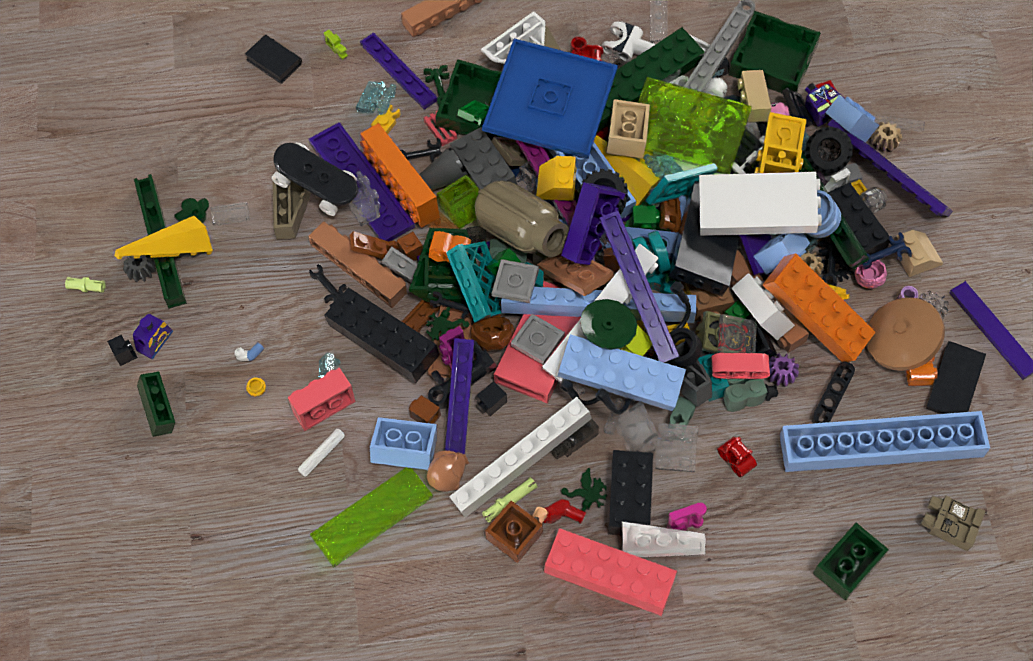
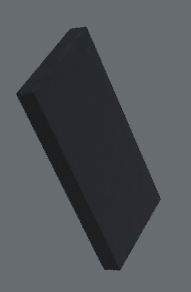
[926,341,986,414]

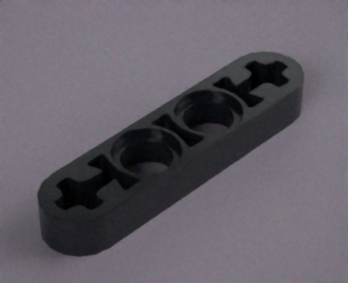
[812,362,855,424]

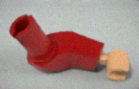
[533,499,586,524]

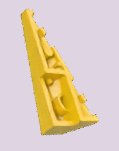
[594,135,663,206]
[114,216,213,259]

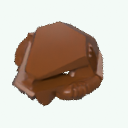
[470,315,515,351]

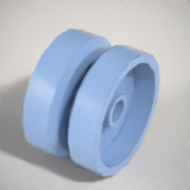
[806,190,841,238]

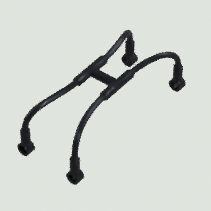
[559,281,691,415]

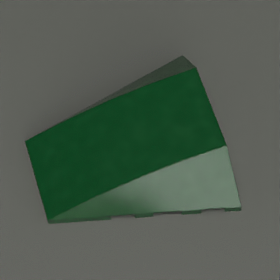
[409,228,485,304]

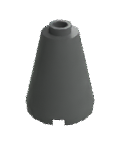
[419,147,469,190]

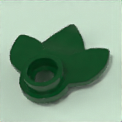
[174,198,209,223]

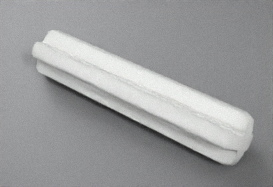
[298,429,345,476]

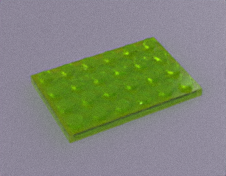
[638,77,752,174]

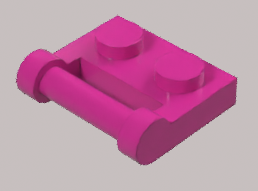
[666,503,707,531]

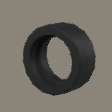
[670,328,702,368]

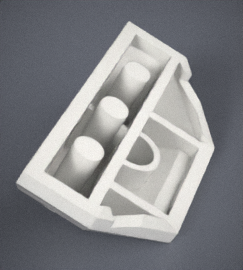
[481,11,545,64]

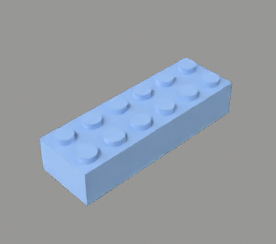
[557,334,686,411]

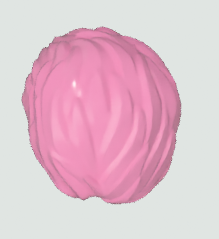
[854,260,887,289]

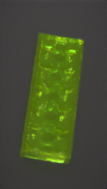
[310,467,433,568]

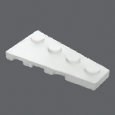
[622,522,705,557]

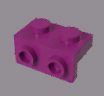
[439,326,465,369]

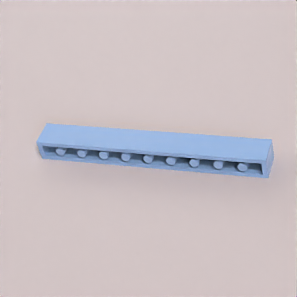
[501,287,696,323]

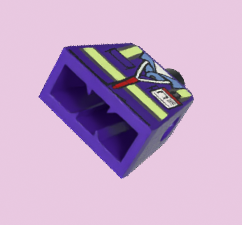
[805,83,845,127]

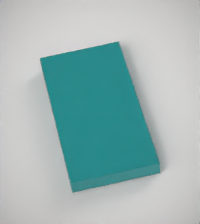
[646,163,718,205]

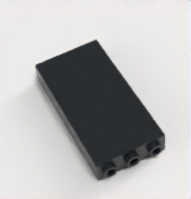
[669,181,740,296]

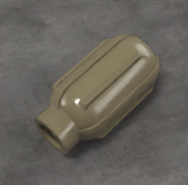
[475,181,569,257]

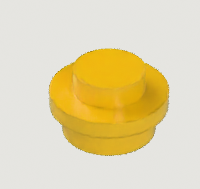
[246,377,266,397]

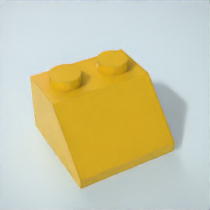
[536,156,577,201]

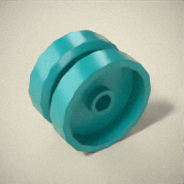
[632,231,671,278]

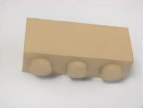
[738,70,771,122]

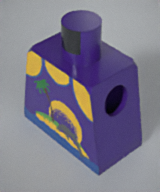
[133,314,173,360]

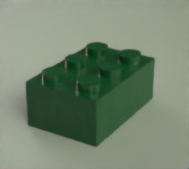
[813,523,889,601]

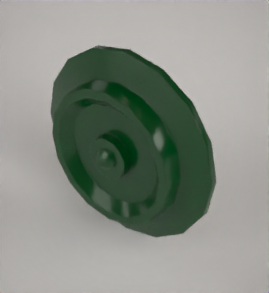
[580,299,637,350]

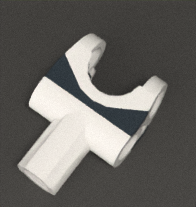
[601,22,655,62]

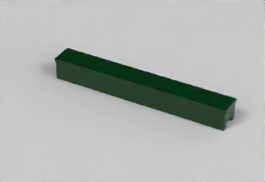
[799,151,870,270]
[134,174,187,309]

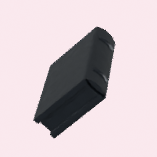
[245,34,302,84]

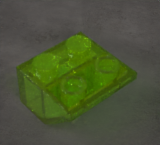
[437,174,479,229]

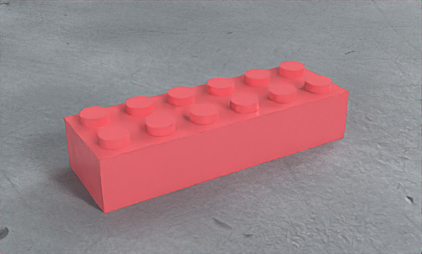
[545,528,677,616]

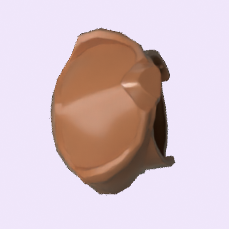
[426,450,469,492]

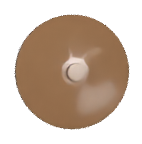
[867,298,945,371]

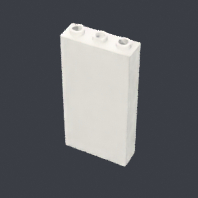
[699,172,822,236]

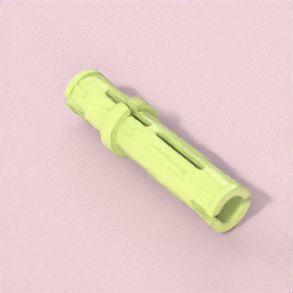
[482,477,537,523]

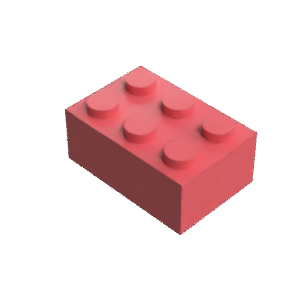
[288,368,356,431]

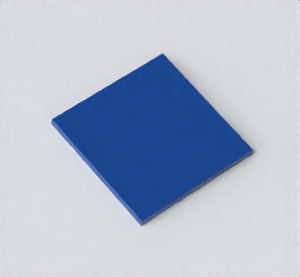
[482,38,618,159]

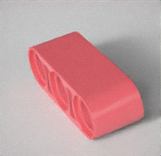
[711,353,770,379]

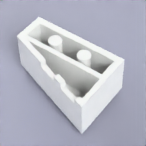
[731,273,795,340]

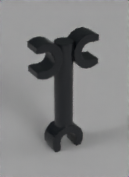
[400,138,442,163]
[819,241,842,286]
[309,264,347,308]
[430,291,475,325]

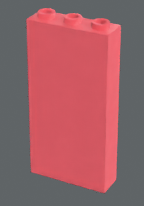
[494,281,581,404]

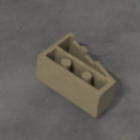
[273,180,311,240]

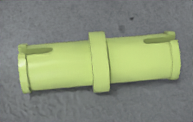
[65,277,106,293]

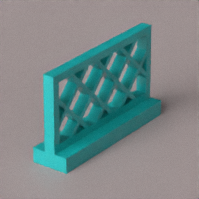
[446,241,506,323]

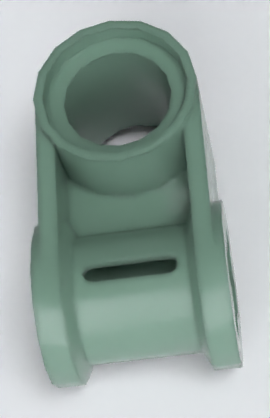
[668,396,696,436]

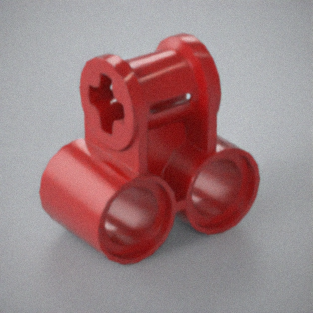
[571,36,604,61]
[717,437,757,478]

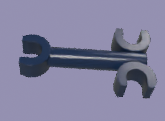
[863,232,912,269]

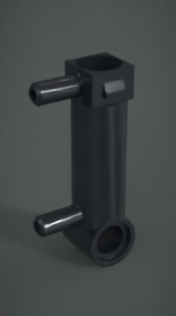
[428,341,498,409]

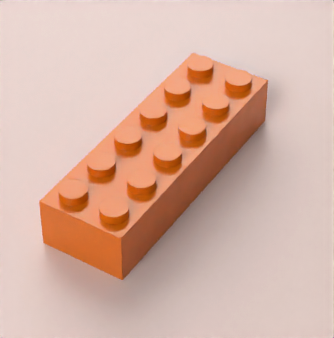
[360,123,440,228]
[763,253,875,362]

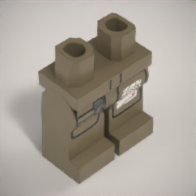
[921,496,986,551]

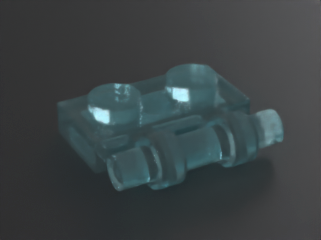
[356,81,397,115]
[644,154,683,179]

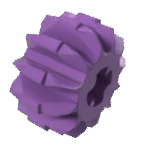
[769,353,799,387]

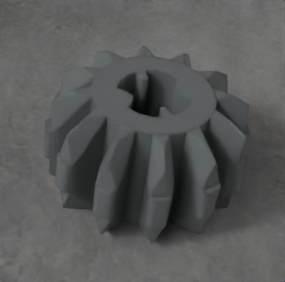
[123,255,156,282]

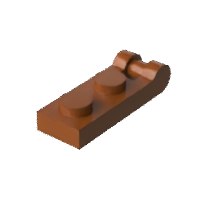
[659,198,681,233]
[350,231,398,259]

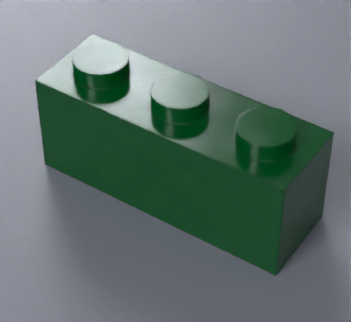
[137,371,176,437]

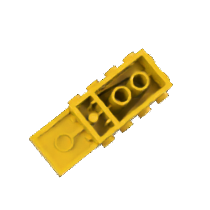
[754,112,807,174]

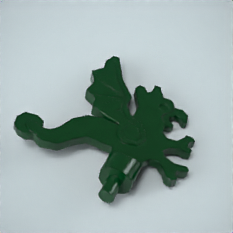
[426,307,470,341]
[561,468,607,512]

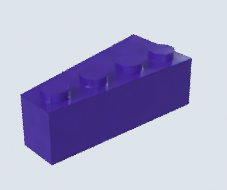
[561,182,626,265]

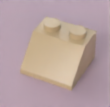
[895,230,943,277]

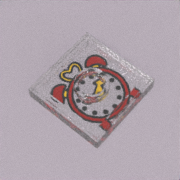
[718,314,757,353]

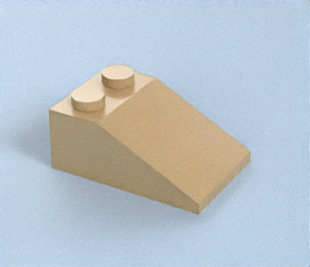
[606,99,650,158]

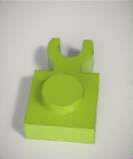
[324,29,348,60]

